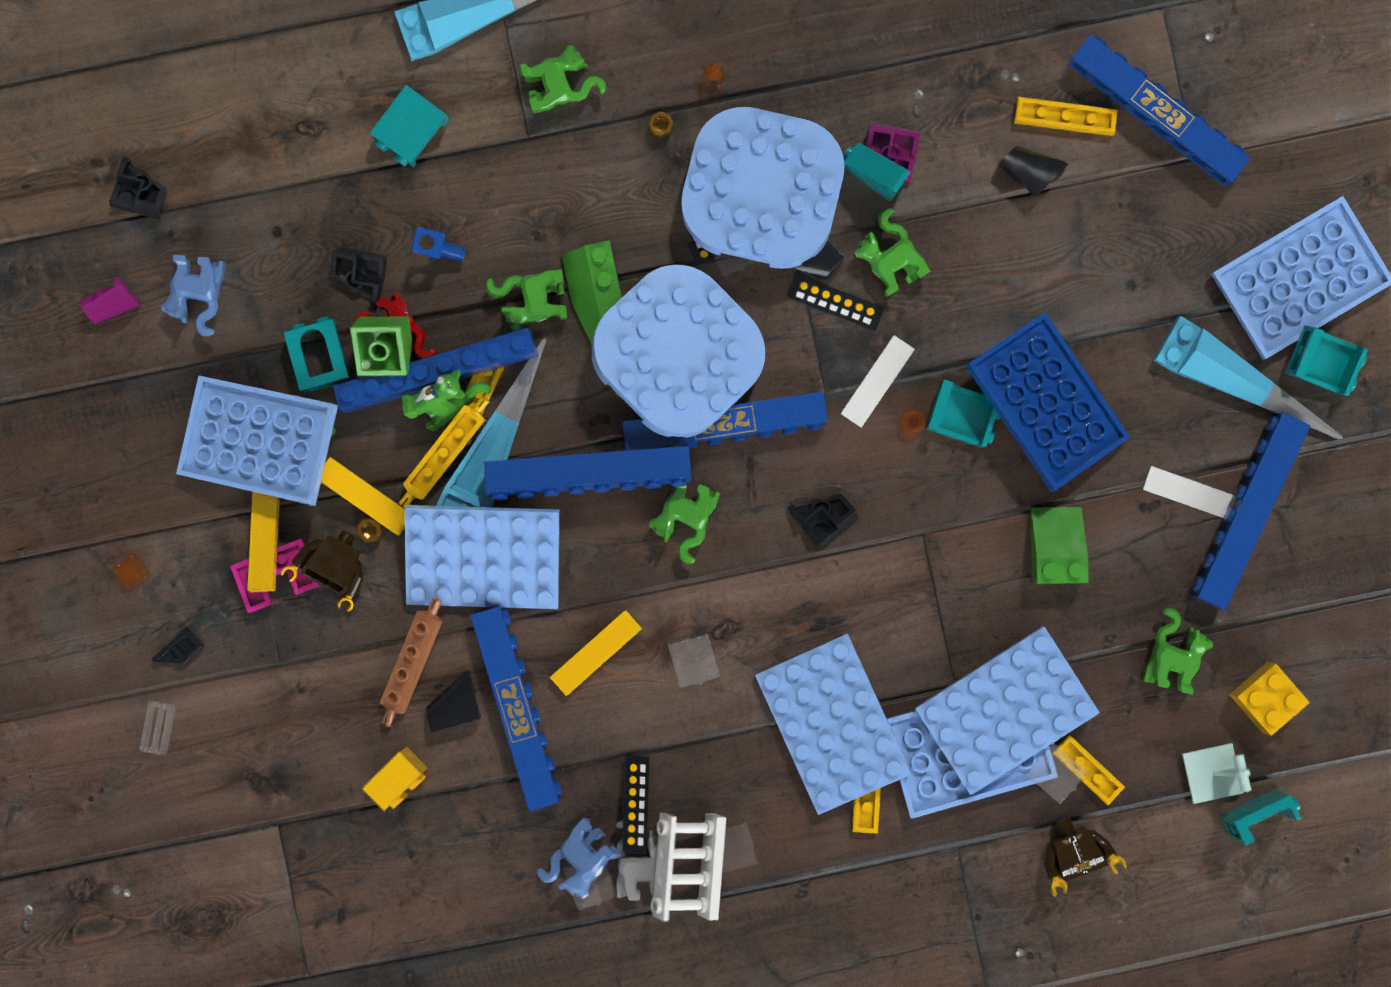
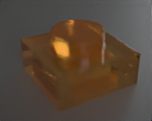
[112,554,151,590]

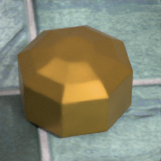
[648,111,674,138]
[357,518,383,542]

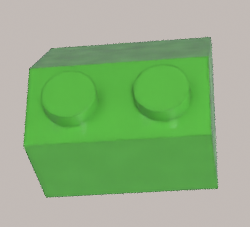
[350,316,412,376]

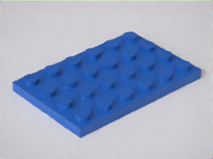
[965,312,1130,493]

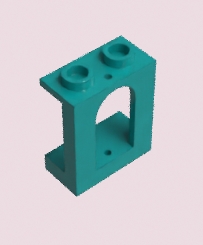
[284,317,353,393]

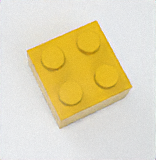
[1229,662,1310,736]
[362,747,428,810]

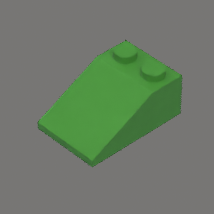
[1030,507,1089,584]

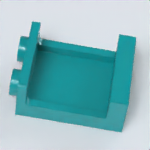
[370,85,450,168]
[1285,325,1368,396]
[925,379,1000,448]
[1220,789,1301,846]

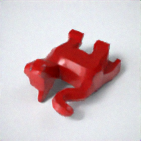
[355,292,437,360]

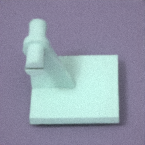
[1182,743,1252,804]

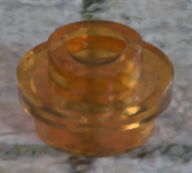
[702,63,727,83]
[900,409,926,435]

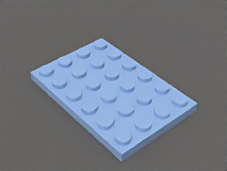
[1211,196,1391,360]
[176,376,338,506]
[405,505,560,609]
[915,626,1100,795]
[755,633,912,815]
[887,710,1058,819]

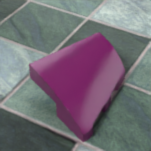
[866,122,921,182]
[79,278,141,324]

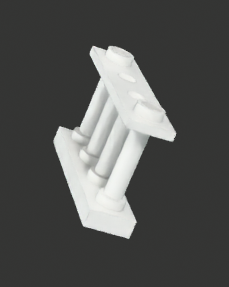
[651,813,726,921]

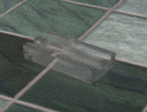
[139,700,176,756]

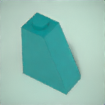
[843,142,910,202]

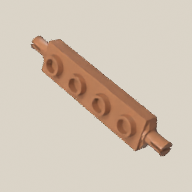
[380,598,443,727]

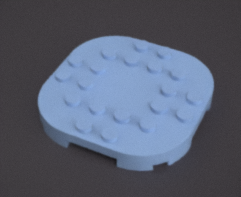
[682,107,844,269]
[591,265,765,438]

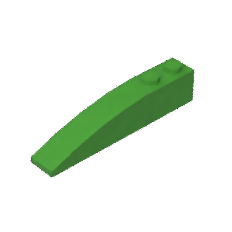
[562,241,622,397]

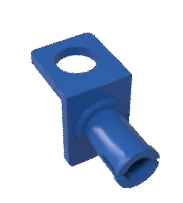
[411,227,466,262]

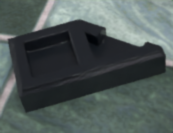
[152,627,205,663]

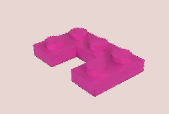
[230,538,321,613]

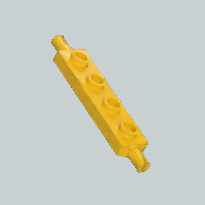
[399,396,490,508]

